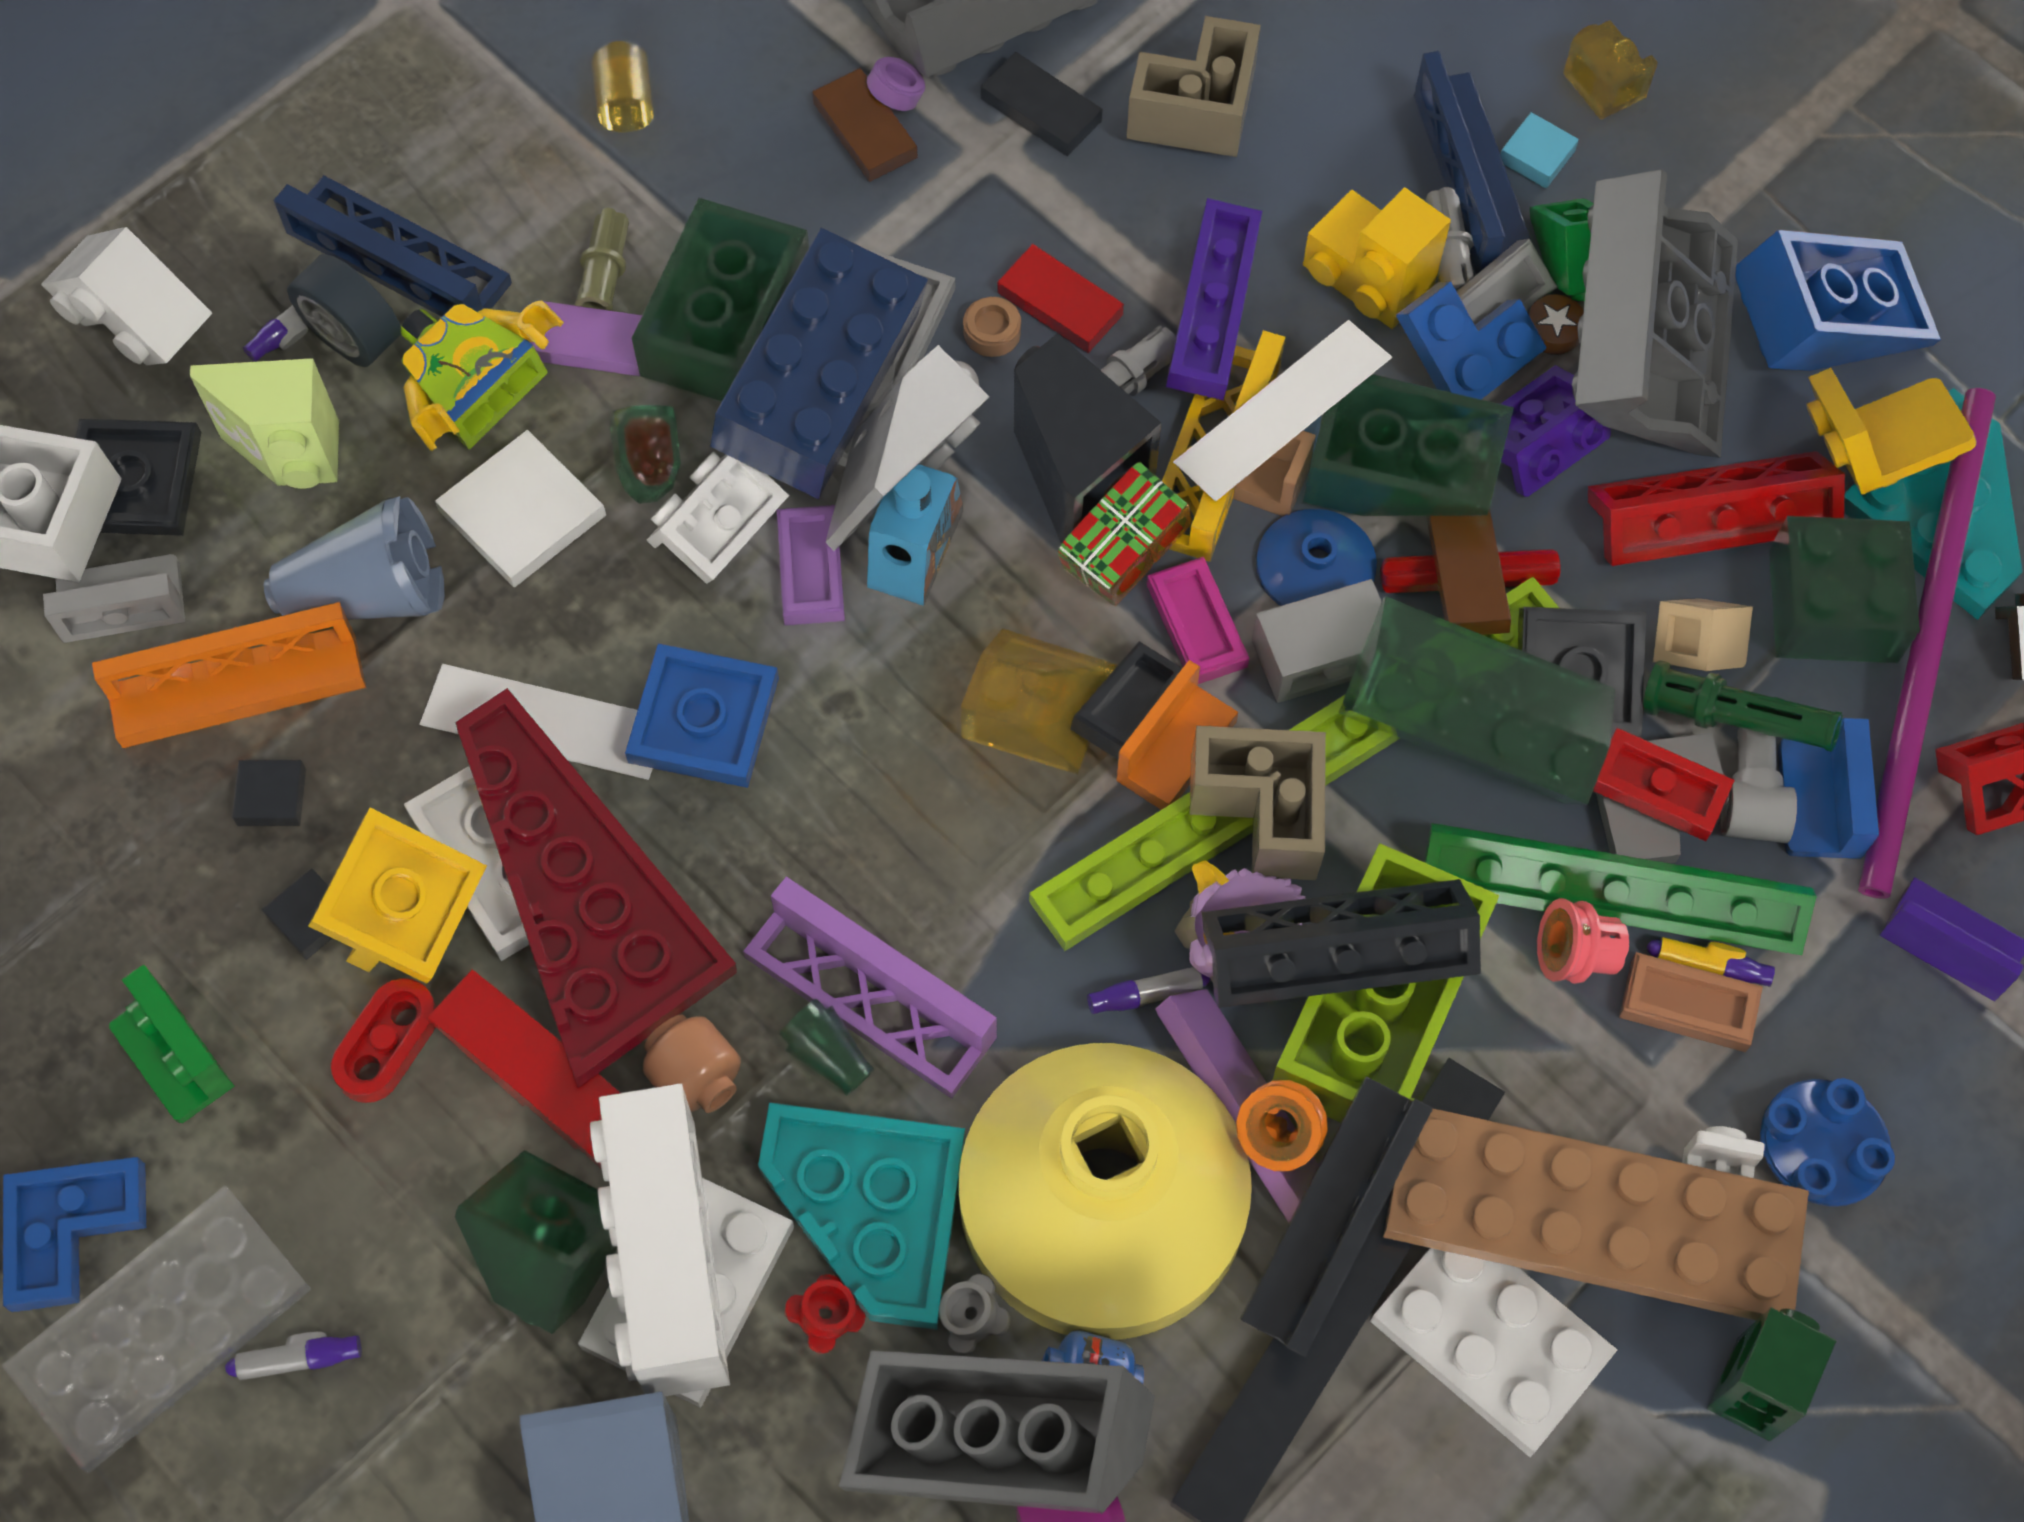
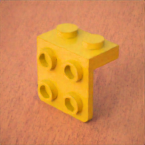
[1806,368,1976,495]

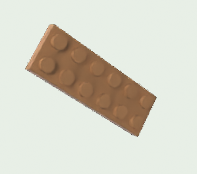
[1383,1109,1809,1320]

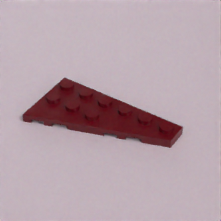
[455,688,737,1088]

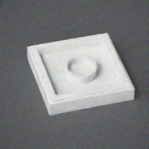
[435,430,606,588]

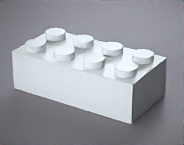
[0,425,122,582]
[590,1083,730,1396]

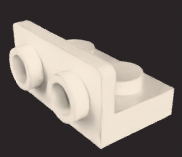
[646,451,789,584]

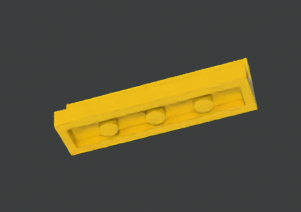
[1162,330,1286,562]

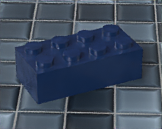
[710,227,928,499]

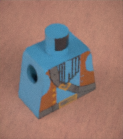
[867,464,963,606]

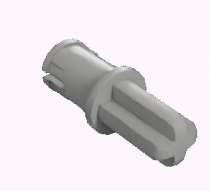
[1426,187,1474,292]

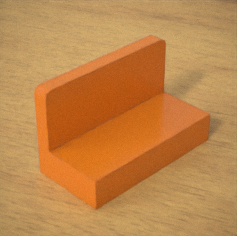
[1116,660,1238,810]

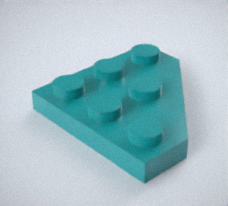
[1844,387,2023,620]
[758,1103,966,1330]

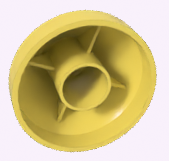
[959,1043,1252,1340]

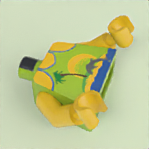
[401,301,564,451]

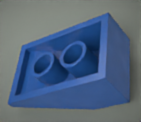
[1735,230,1941,371]

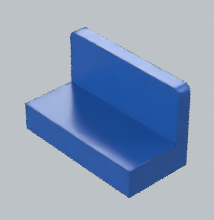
[1778,718,1879,859]

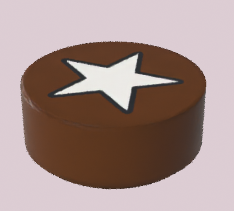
[1529,294,1584,355]

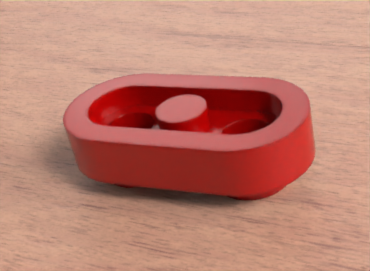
[331,978,437,1103]

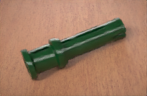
[1643,660,1843,752]

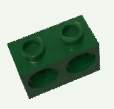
[1707,1307,1837,1442]

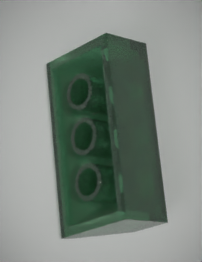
[1339,596,1615,805]

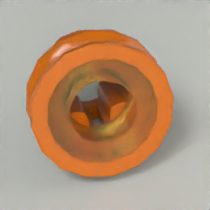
[1236,1080,1328,1171]

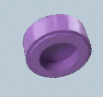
[867,57,926,111]

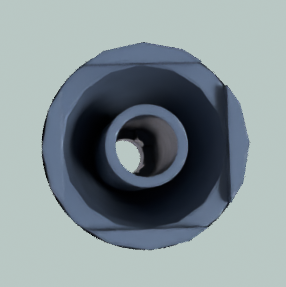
[264,496,445,620]

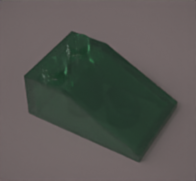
[1303,374,1514,516]

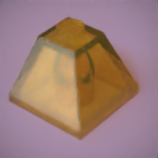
[961,628,1118,775]

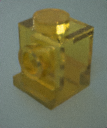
[1563,20,1658,120]

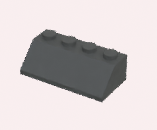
[839,1351,1155,1513]

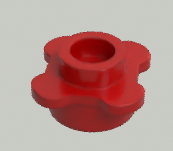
[785,1274,866,1353]

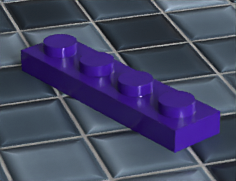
[1166,198,1263,400]

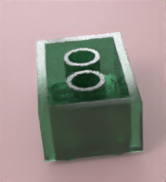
[631,198,809,401]

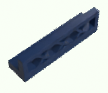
[1414,51,1532,275]
[273,175,512,317]

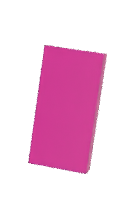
[1147,557,1250,684]

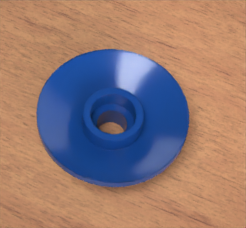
[1256,509,1377,606]

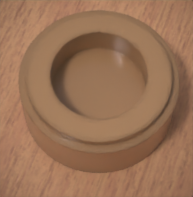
[963,297,1021,357]

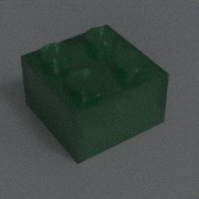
[1769,516,1920,663]

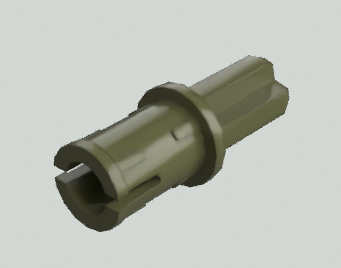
[575,208,629,311]

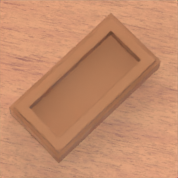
[1619,952,1763,1052]

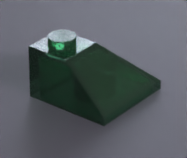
[454,1150,618,1334]

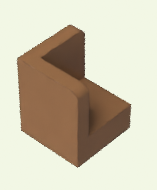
[1233,430,1316,517]

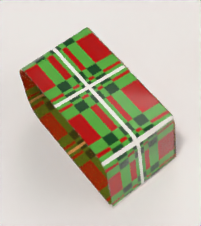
[1058,462,1192,607]

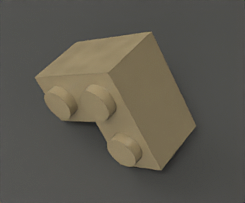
[1127,16,1261,157]
[1190,726,1326,880]

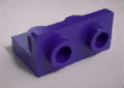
[1468,365,1611,497]

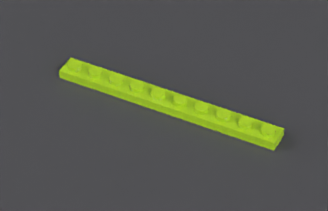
[1029,577,1559,951]

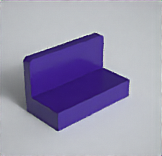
[1879,877,2024,1002]

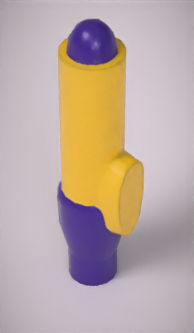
[1647,937,1775,987]

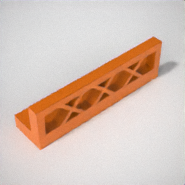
[92,602,366,748]

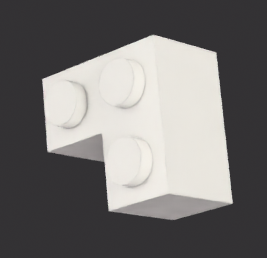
[41,227,212,365]

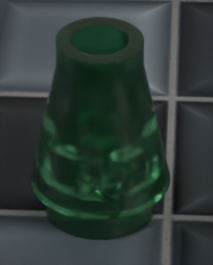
[779,999,875,1096]

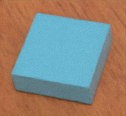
[1500,112,1579,189]

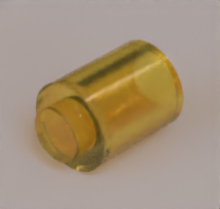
[592,41,654,132]

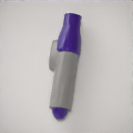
[243,305,308,362]
[1087,967,1211,1014]
[225,1332,362,1381]

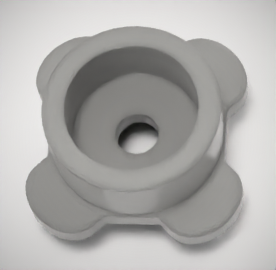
[939,1274,1011,1354]

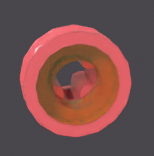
[1537,898,1629,984]

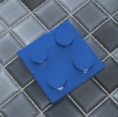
[625,643,779,788]

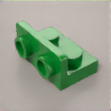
[109,964,235,1123]

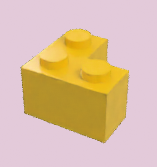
[1303,187,1451,329]

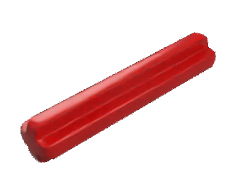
[1380,549,1561,593]

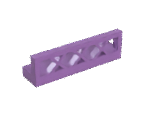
[743,877,997,1099]

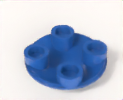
[1760,1078,1895,1206]

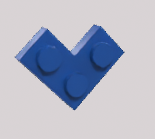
[1396,281,1547,414]
[3,1157,146,1312]

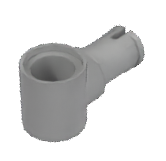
[1720,728,1797,843]

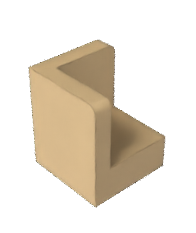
[1653,598,1753,671]

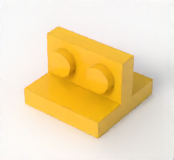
[308,808,487,984]

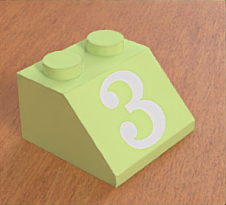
[190,358,339,489]

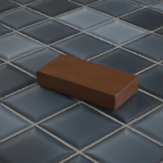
[812,68,918,182]

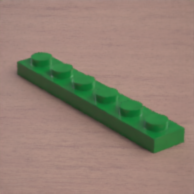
[1424,823,1817,956]

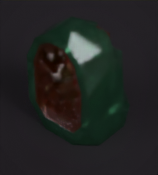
[610,405,681,504]

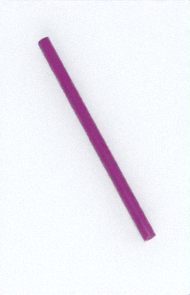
[1858,388,1996,899]

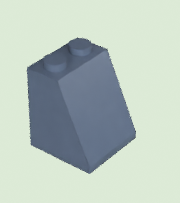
[520,1392,689,1522]

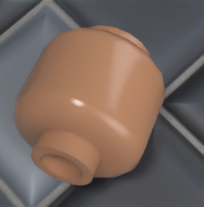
[643,1015,741,1113]

